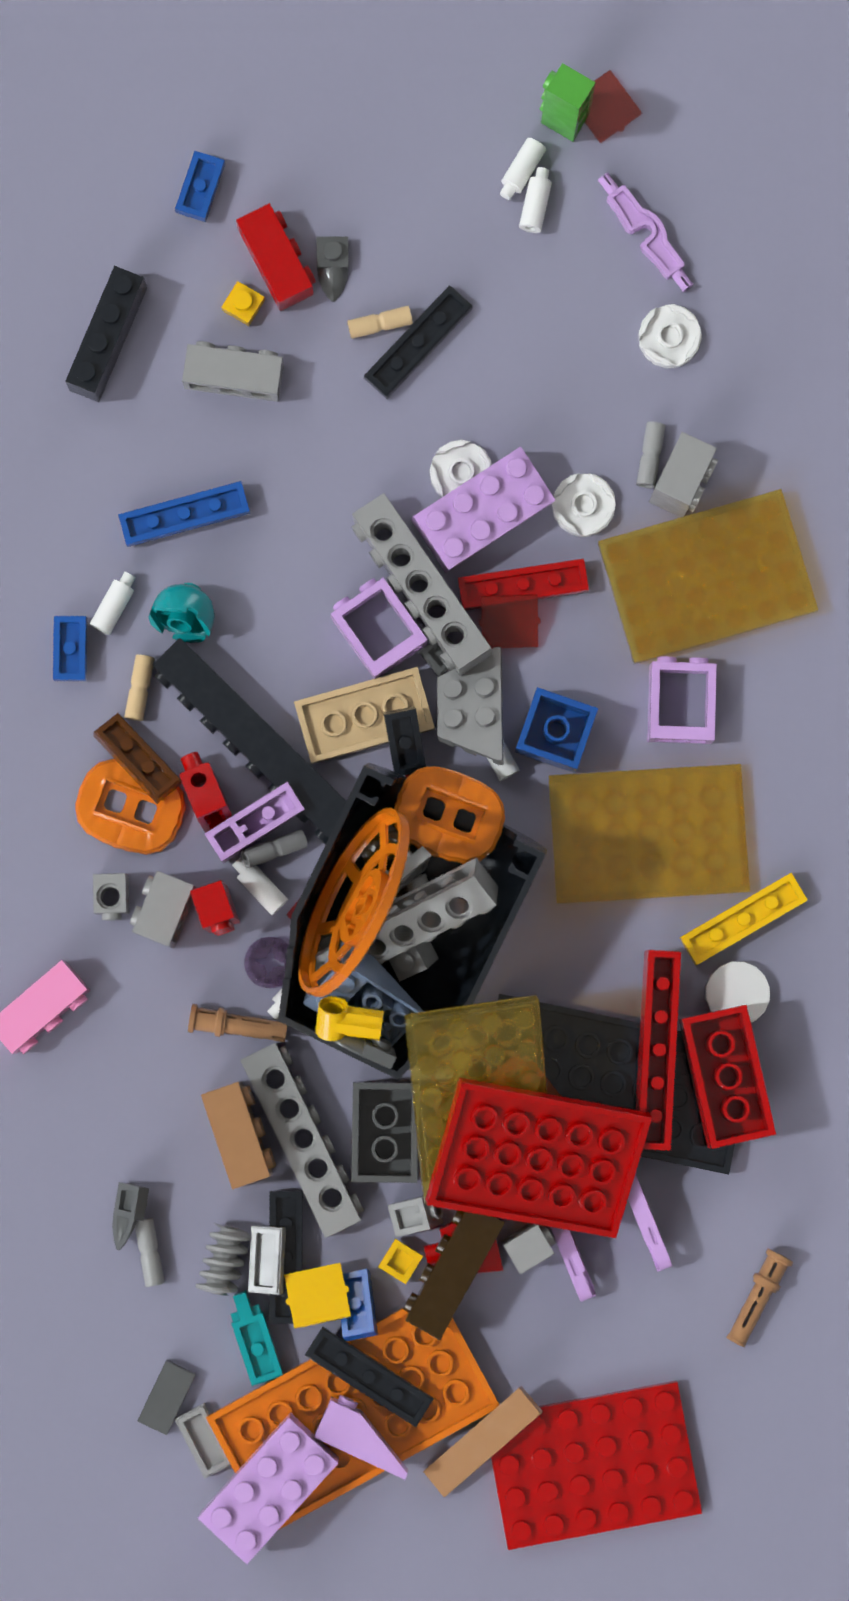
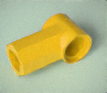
[315,996,384,1041]

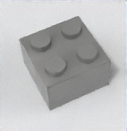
[649,432,718,518]
[130,871,197,949]

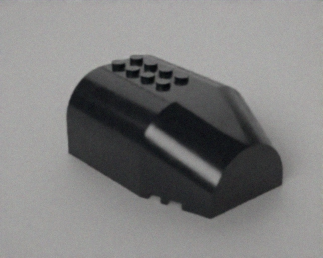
[278,763,547,1080]

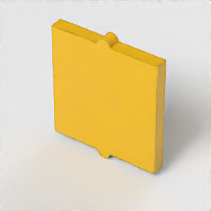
[284,1263,351,1329]

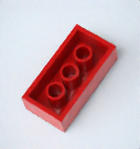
[678,1005,776,1149]

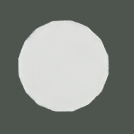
[638,304,702,368]
[429,440,492,497]
[552,473,616,537]
[705,962,770,1022]

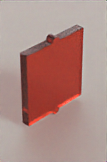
[585,70,642,143]
[478,594,541,649]

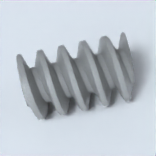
[196,1223,251,1296]

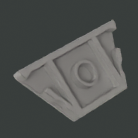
[437,647,504,765]

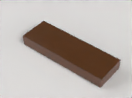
[93,713,182,804]

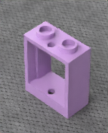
[331,577,428,679]
[647,656,717,744]

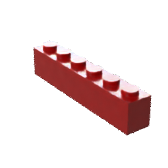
[635,950,681,1151]

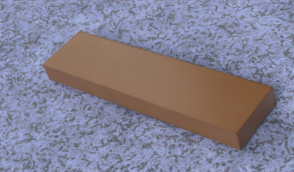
[423,1386,543,1497]

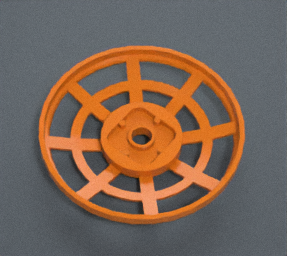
[298,808,410,997]

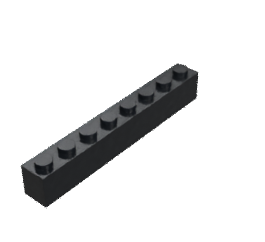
[152,638,346,845]

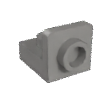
[388,1194,443,1237]

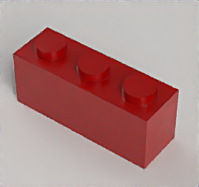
[236,203,316,311]
[190,880,240,936]

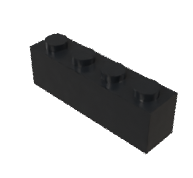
[65,265,147,402]

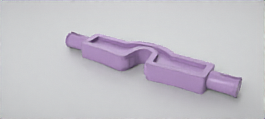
[598,173,693,292]

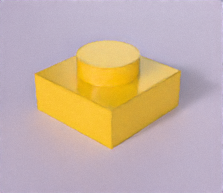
[221,281,265,326]
[378,1238,423,1284]

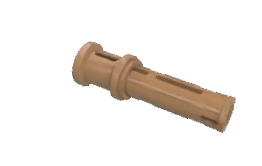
[188,1003,288,1043]
[726,1248,794,1348]

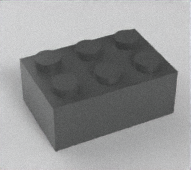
[351,1082,419,1183]

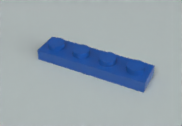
[118,481,250,547]

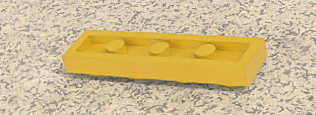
[679,873,808,966]

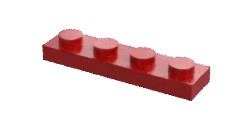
[458,559,589,610]

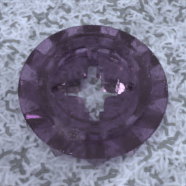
[244,937,289,989]

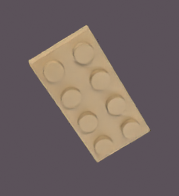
[294,667,435,764]

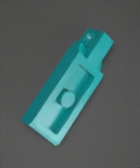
[231,1290,283,1386]

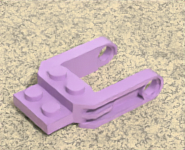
[551,1174,673,1302]

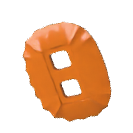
[75,759,186,855]
[394,766,505,864]

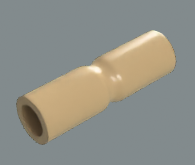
[347,306,413,339]
[124,654,155,721]

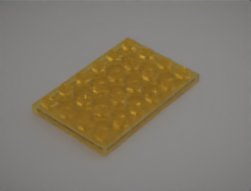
[597,489,818,664]
[548,764,750,904]
[404,995,547,1204]

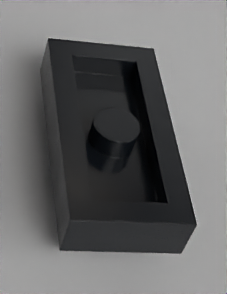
[383,706,426,775]

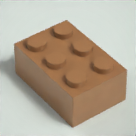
[201,1081,276,1190]

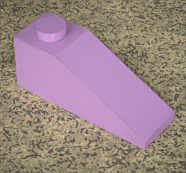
[205,782,305,864]
[314,1395,408,1480]

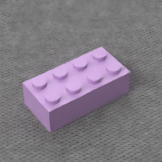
[411,446,556,573]
[198,1412,339,1564]

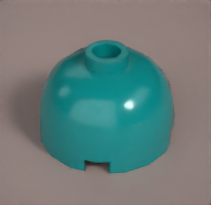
[148,583,215,643]

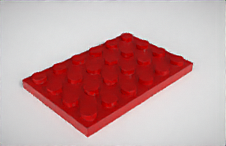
[425,1078,652,1238]
[484,1381,702,1550]

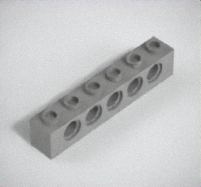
[351,493,492,676]
[312,858,498,970]
[240,1043,364,1238]

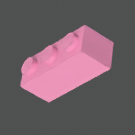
[0,960,90,1055]

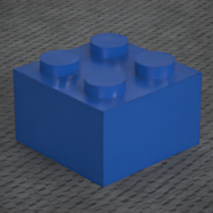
[515,687,598,773]

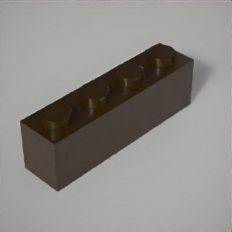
[403,1211,505,1340]

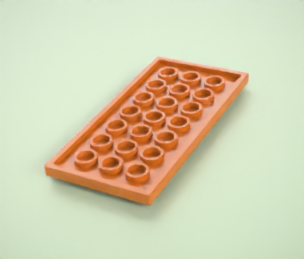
[206,1308,500,1530]

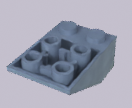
[303,942,423,1047]

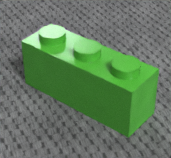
[539,63,596,142]

